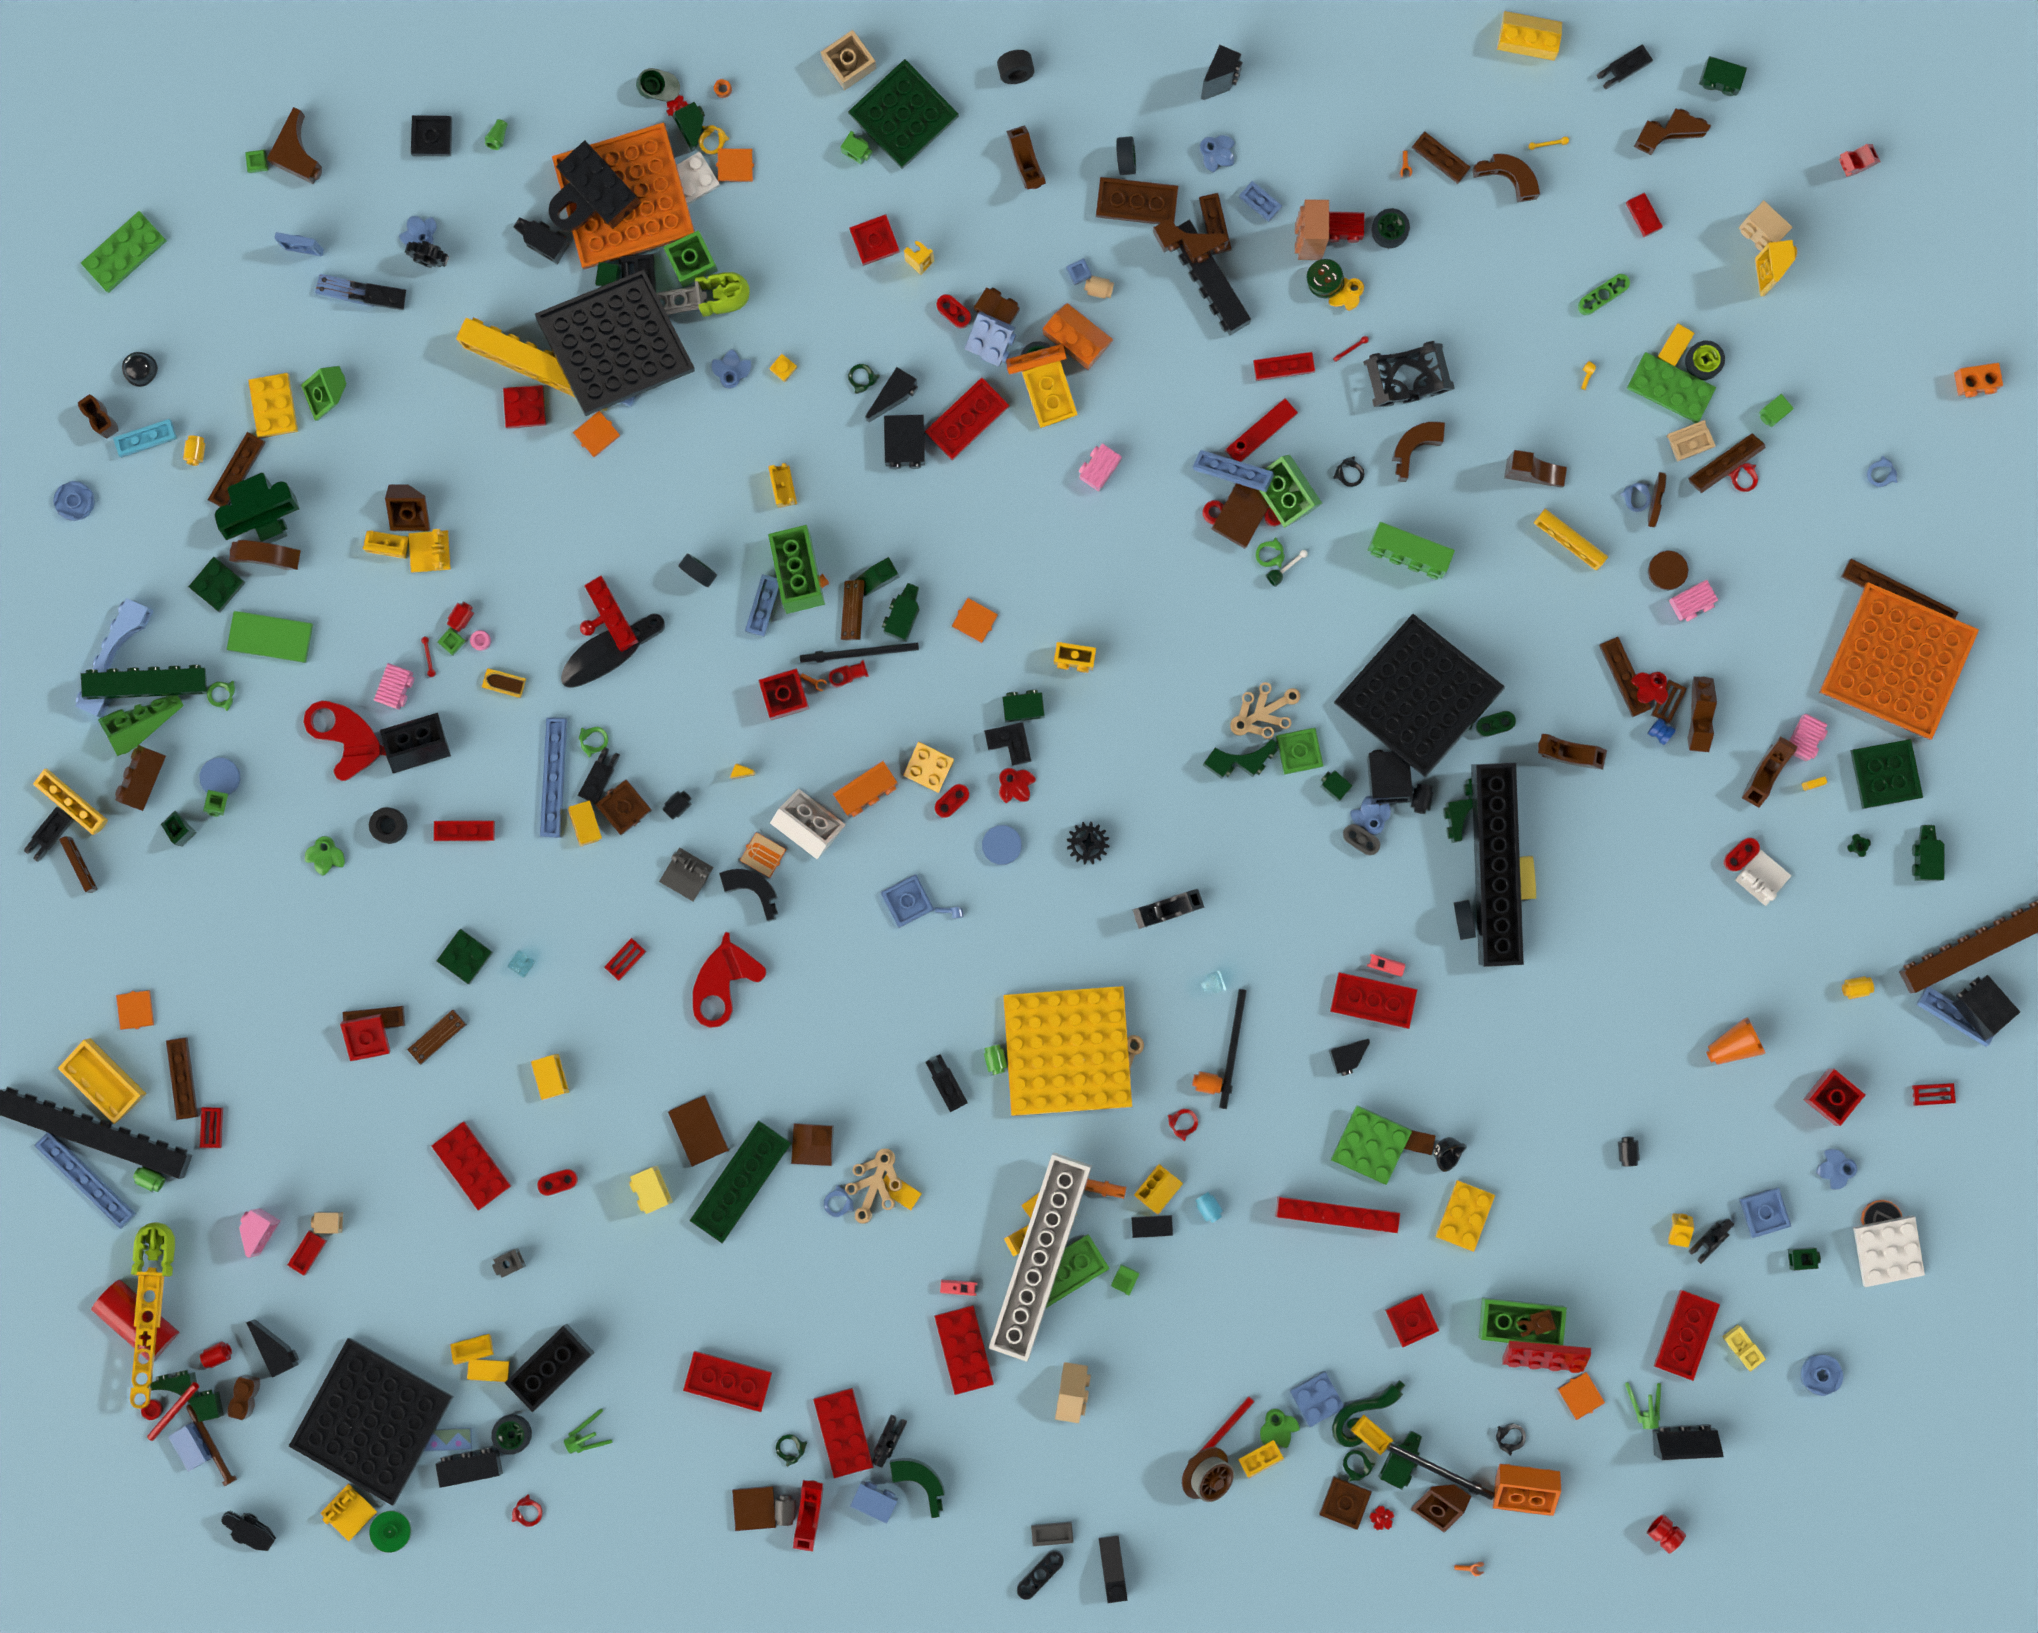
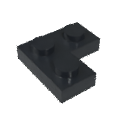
[984,722,1031,766]

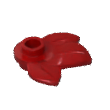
[1631,672,1668,705]
[999,768,1036,803]

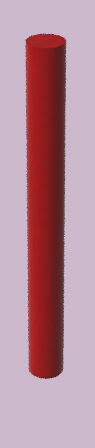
[147,1382,199,1441]
[1198,1396,1255,1453]

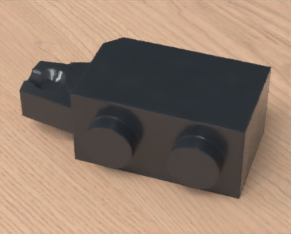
[514,217,569,265]

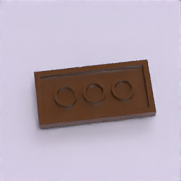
[1096,177,1179,224]

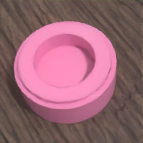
[470,630,491,651]

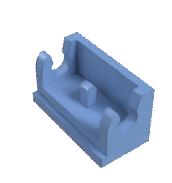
[168,1422,212,1472]

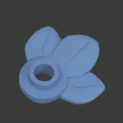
[1200,135,1235,172]
[399,216,437,246]
[712,349,751,389]
[1351,796,1391,835]
[1816,1149,1857,1190]

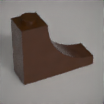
[267,107,322,184]
[1504,450,1567,488]

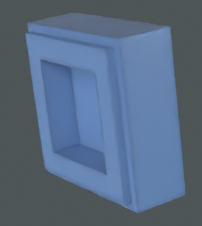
[1066,258,1092,286]

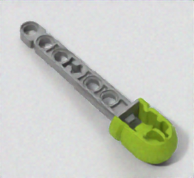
[656,272,750,317]

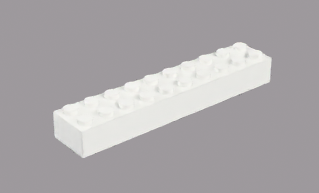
[989,1153,1092,1362]

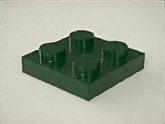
[188,556,246,612]
[436,929,493,985]

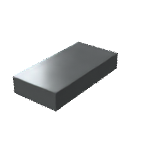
[1031,1521,1073,1546]

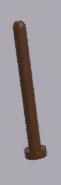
[186,1404,237,1487]

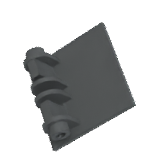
[659,847,714,902]

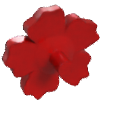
[666,94,689,117]
[1369,1505,1394,1531]

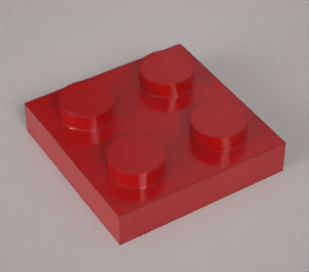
[849,214,900,266]
[503,385,546,429]
[340,1014,391,1061]
[1385,1293,1439,1348]

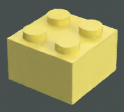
[629,1166,673,1214]

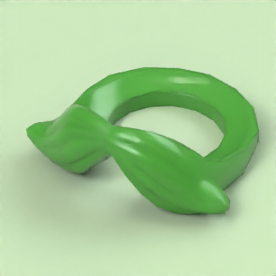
[1256,537,1285,568]
[207,681,235,711]
[579,727,608,757]

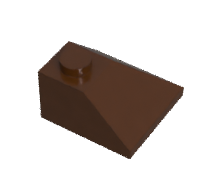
[385,484,430,531]
[791,1123,834,1166]
[1411,1484,1471,1533]

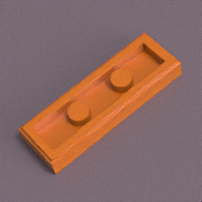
[1006,344,1067,375]

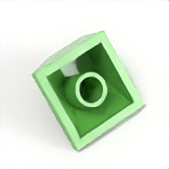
[301,366,347,421]

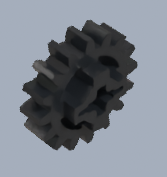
[405,241,449,268]
[1067,821,1110,865]

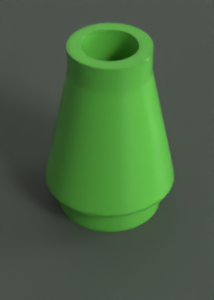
[485,119,508,150]

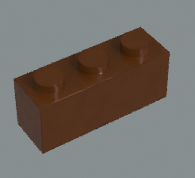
[115,745,166,811]

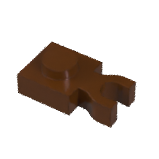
[1516,1309,1556,1337]

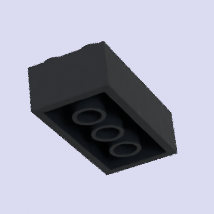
[505,1324,595,1412]

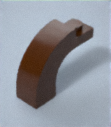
[1006,125,1046,190]
[1472,154,1540,203]
[1392,422,1445,482]
[229,540,301,570]
[1538,734,1607,770]
[1742,736,1798,808]

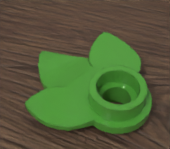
[305,836,345,876]
[1260,1409,1300,1448]

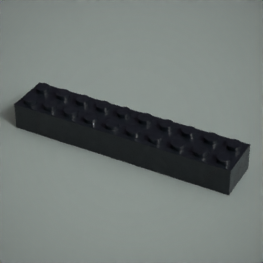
[1471,763,1524,967]

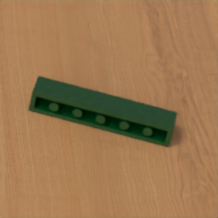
[81,665,207,700]

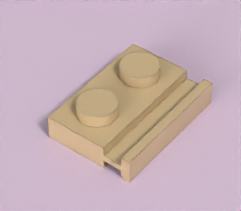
[1667,420,1715,462]

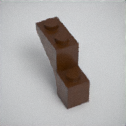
[1634,108,1711,155]
[1153,218,1229,264]
[1687,676,1717,752]

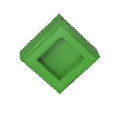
[245,149,268,173]
[437,627,466,656]

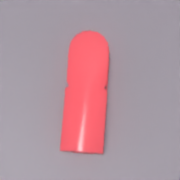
[1367,954,1405,977]
[940,1279,977,1296]

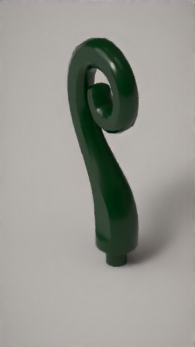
[1332,1380,1406,1447]

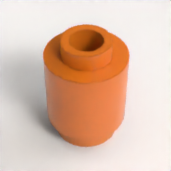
[1192,1071,1223,1094]

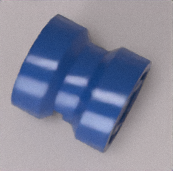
[1647,718,1676,745]

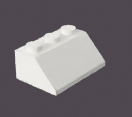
[770,788,846,859]

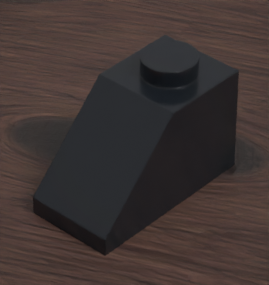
[1329,1038,1370,1076]

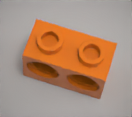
[1954,363,2003,398]

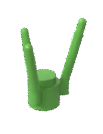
[1625,1382,1661,1429]
[564,1409,613,1454]

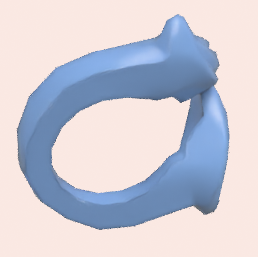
[1867,456,1898,487]
[1620,483,1651,512]
[824,1185,854,1217]

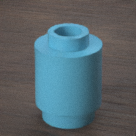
[1195,1192,1223,1223]

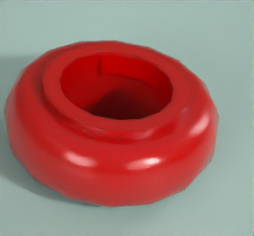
[1202,500,1224,524]

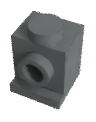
[492,1248,526,1278]

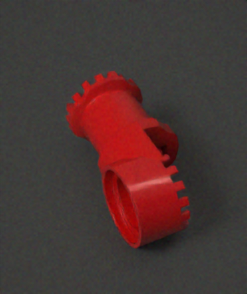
[829,660,869,688]

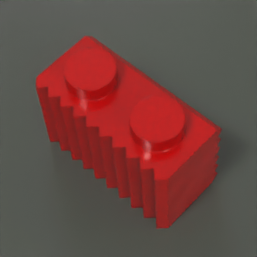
[1328,212,1365,243]

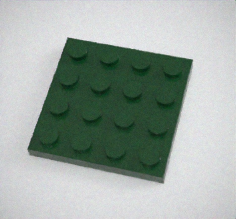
[848,59,959,169]

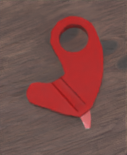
[303,700,386,781]
[693,932,766,1028]

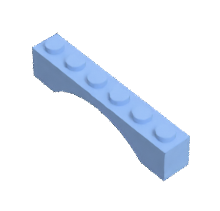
[76,598,153,718]

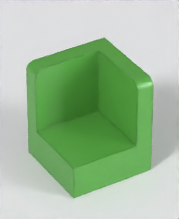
[1111,1264,1139,1296]

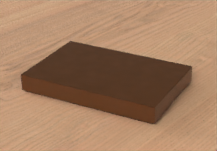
[1211,483,1269,549]
[668,1095,729,1167]

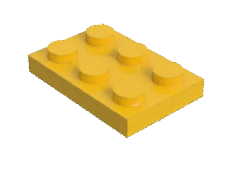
[1021,361,1078,428]
[248,373,298,438]
[1435,1180,1495,1252]

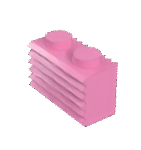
[1079,443,1122,492]
[1668,580,1718,622]
[374,663,415,710]
[1789,714,1828,761]

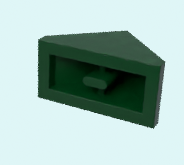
[161,811,197,847]

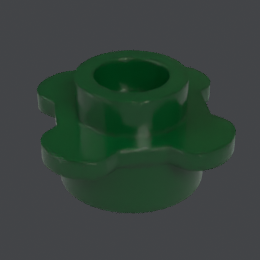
[1847,834,1871,857]

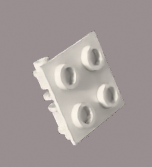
[1735,850,1791,906]

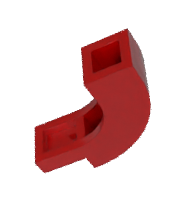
[793,1480,824,1552]

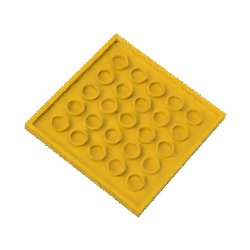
[1003,986,1132,1116]

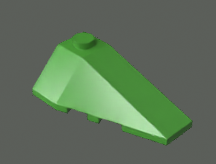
[98,695,184,756]

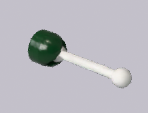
[1266,550,1308,587]

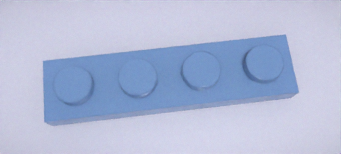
[1193,450,1274,492]
[1917,987,1994,1047]

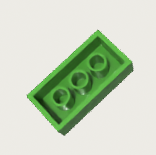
[1367,522,1455,580]
[768,525,825,614]
[1478,1297,1567,1345]

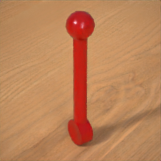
[1333,336,1369,362]
[421,636,436,677]

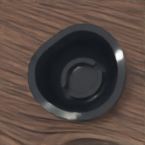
[122,352,158,387]
[1433,1137,1467,1172]

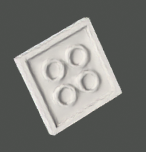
[1853,1215,1925,1287]

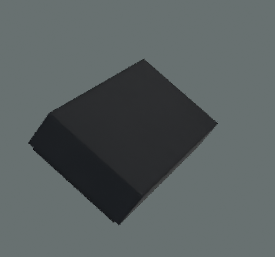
[1131,1215,1173,1238]

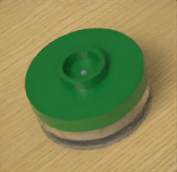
[369,1510,412,1553]

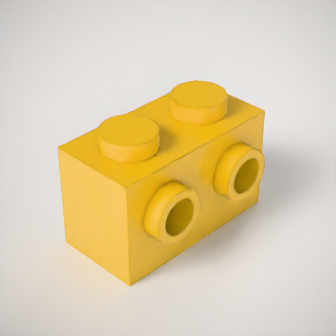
[1054,642,1096,673]

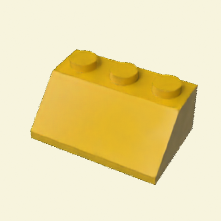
[1497,11,1562,61]
[1755,240,1797,297]

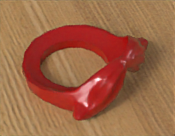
[1727,463,1758,492]
[1168,1109,1198,1141]
[511,1494,542,1527]

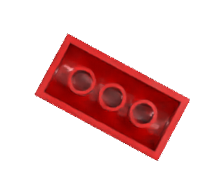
[91,1280,180,1362]

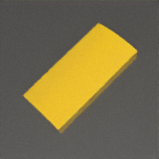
[58,1038,147,1124]

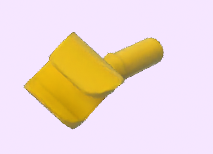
[1581,361,1596,390]

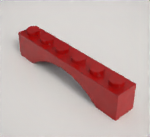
[1275,1196,1400,1233]

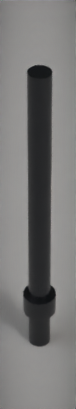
[800,642,919,663]
[1219,989,1247,1109]
[1387,1442,1495,1500]

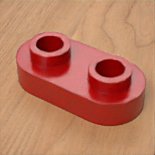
[936,294,971,328]
[935,784,969,818]
[1724,838,1760,872]
[537,1169,578,1196]

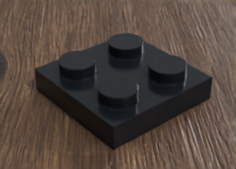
[411,115,452,156]

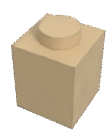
[311,1212,343,1234]

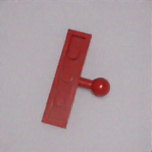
[580,576,639,652]

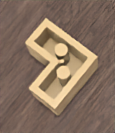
[1055,1362,1091,1423]

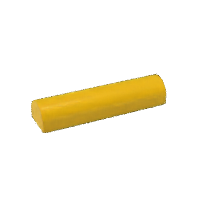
[1534,508,1608,570]
[33,768,108,835]

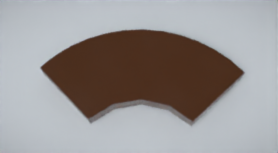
[1648,472,1667,528]

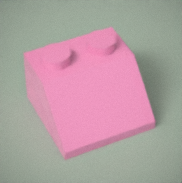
[239,1208,281,1258]

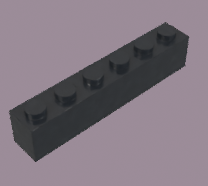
[1177,219,1251,335]

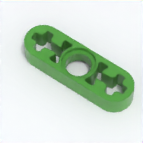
[1578,274,1630,315]

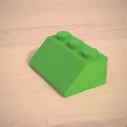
[1259,454,1323,528]

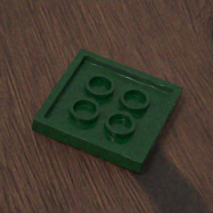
[1850,739,1923,809]

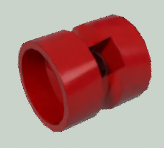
[1647,1514,1686,1554]

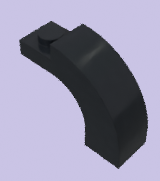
[719,869,778,922]
[1133,889,1205,929]

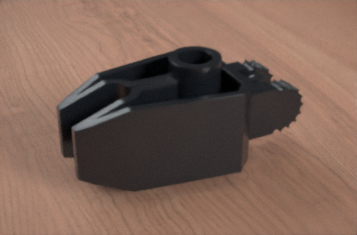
[221,1510,276,1551]

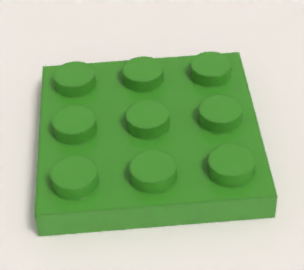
[1331,1105,1412,1185]

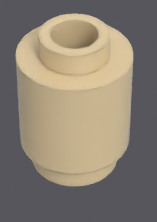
[1084,275,1114,299]

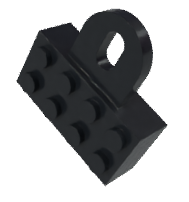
[549,140,642,231]

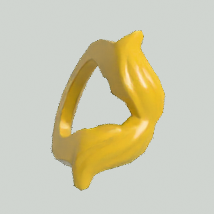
[699,125,729,154]

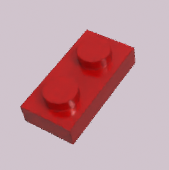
[1626,192,1663,237]

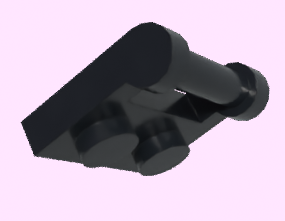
[619,254,657,293]

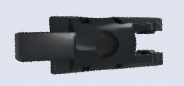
[1688,1219,1734,1264]
[872,1414,907,1468]

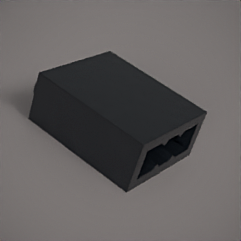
[884,415,925,469]
[1367,750,1413,805]
[1952,975,2020,1041]

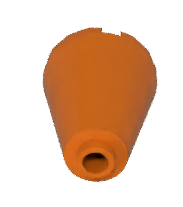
[1706,1017,1766,1065]

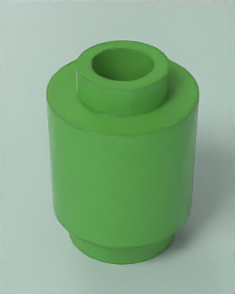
[984,1044,1008,1075]
[133,1166,166,1192]

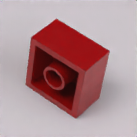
[758,668,810,720]
[1803,1069,1866,1126]

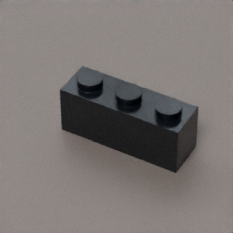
[435,1447,503,1488]

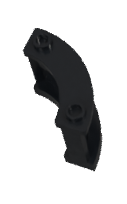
[1363,341,1455,407]

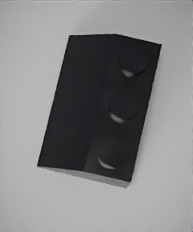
[1201,45,1243,100]
[380,712,451,774]
[1652,1424,1724,1460]

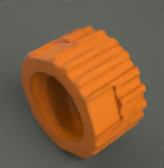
[714,79,732,98]

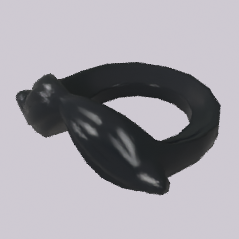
[1333,456,1364,487]
[1496,1423,1526,1456]

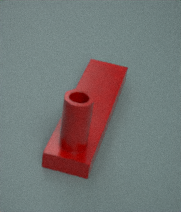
[1225,398,1298,462]

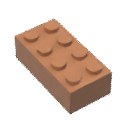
[1295,199,1329,260]

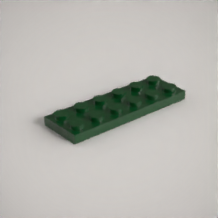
[689,1120,792,1244]

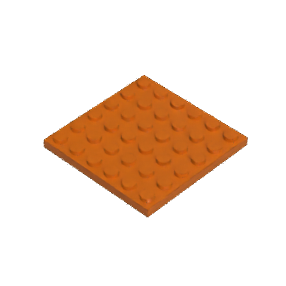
[552,122,695,269]
[1819,582,1979,740]

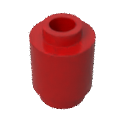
[446,601,474,632]
[200,1341,232,1368]

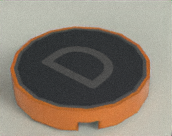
[1861,1200,1902,1225]

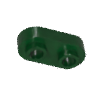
[1476,711,1516,737]

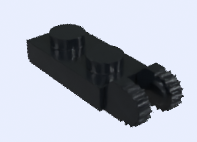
[1596,44,1653,90]
[348,282,406,310]
[578,747,620,804]
[24,807,74,862]
[925,1054,968,1112]

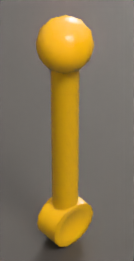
[1528,136,1569,150]

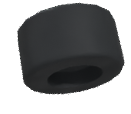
[997,50,1035,84]
[368,807,408,844]

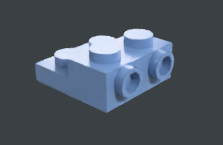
[965,312,1016,367]

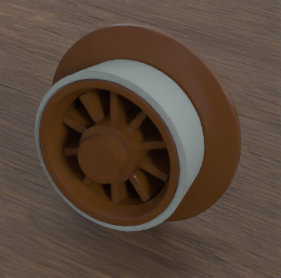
[1182,1447,1234,1502]

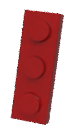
[1253,352,1315,381]
[434,821,495,841]

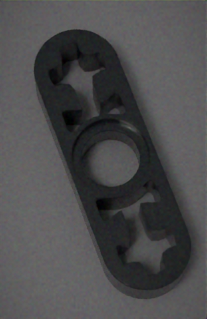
[1017,1550,1064,1600]

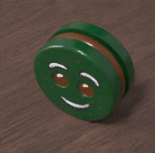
[1306,259,1344,299]

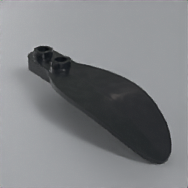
[561,614,665,688]

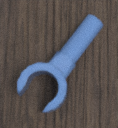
[935,907,964,919]

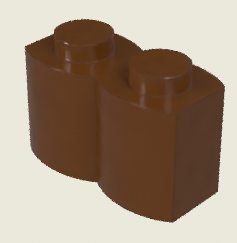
[974,287,1020,325]
[78,394,118,439]
[228,1375,260,1420]

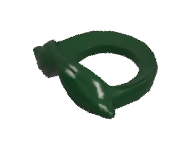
[848,364,880,394]
[776,1434,807,1467]
[1343,1450,1375,1482]

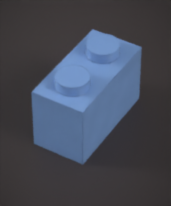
[850,1480,898,1524]

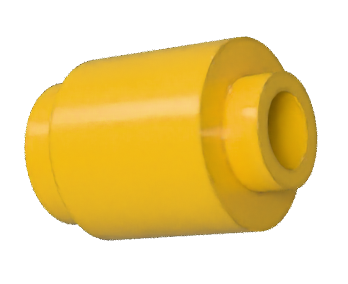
[183,435,206,466]
[1842,976,1874,999]

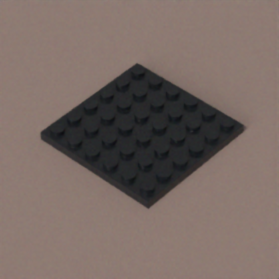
[535,270,695,416]
[1334,614,1505,778]
[289,1338,454,1506]

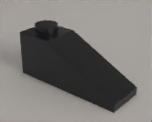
[865,367,918,423]
[246,1319,299,1378]
[1098,1535,1128,1604]

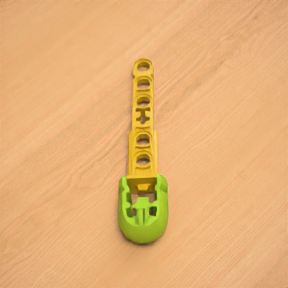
[130,1222,175,1409]

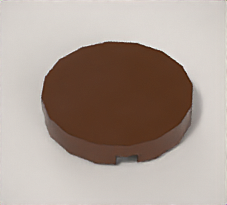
[1648,550,1689,591]

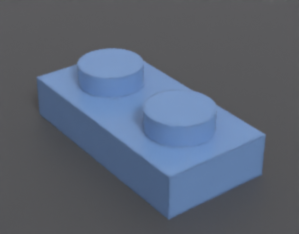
[1239,181,1282,222]

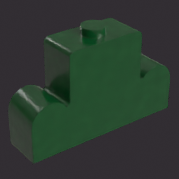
[215,473,300,541]

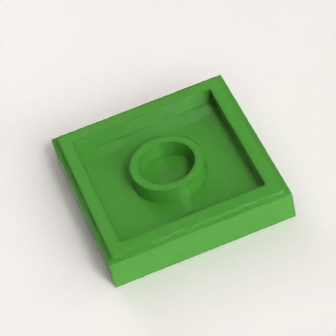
[1276,728,1323,775]

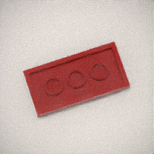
[925,378,1009,461]
[1330,972,1418,1029]
[431,1121,512,1211]
[1654,1289,1720,1381]
[934,1305,994,1395]
[1502,1341,1591,1373]
[683,1351,772,1412]
[813,1388,874,1478]

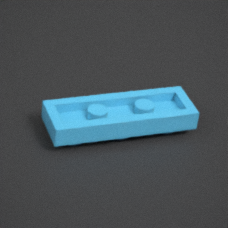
[113,419,177,458]

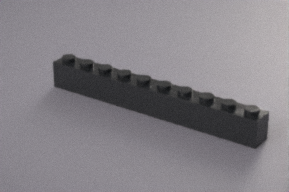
[0,1086,193,1179]

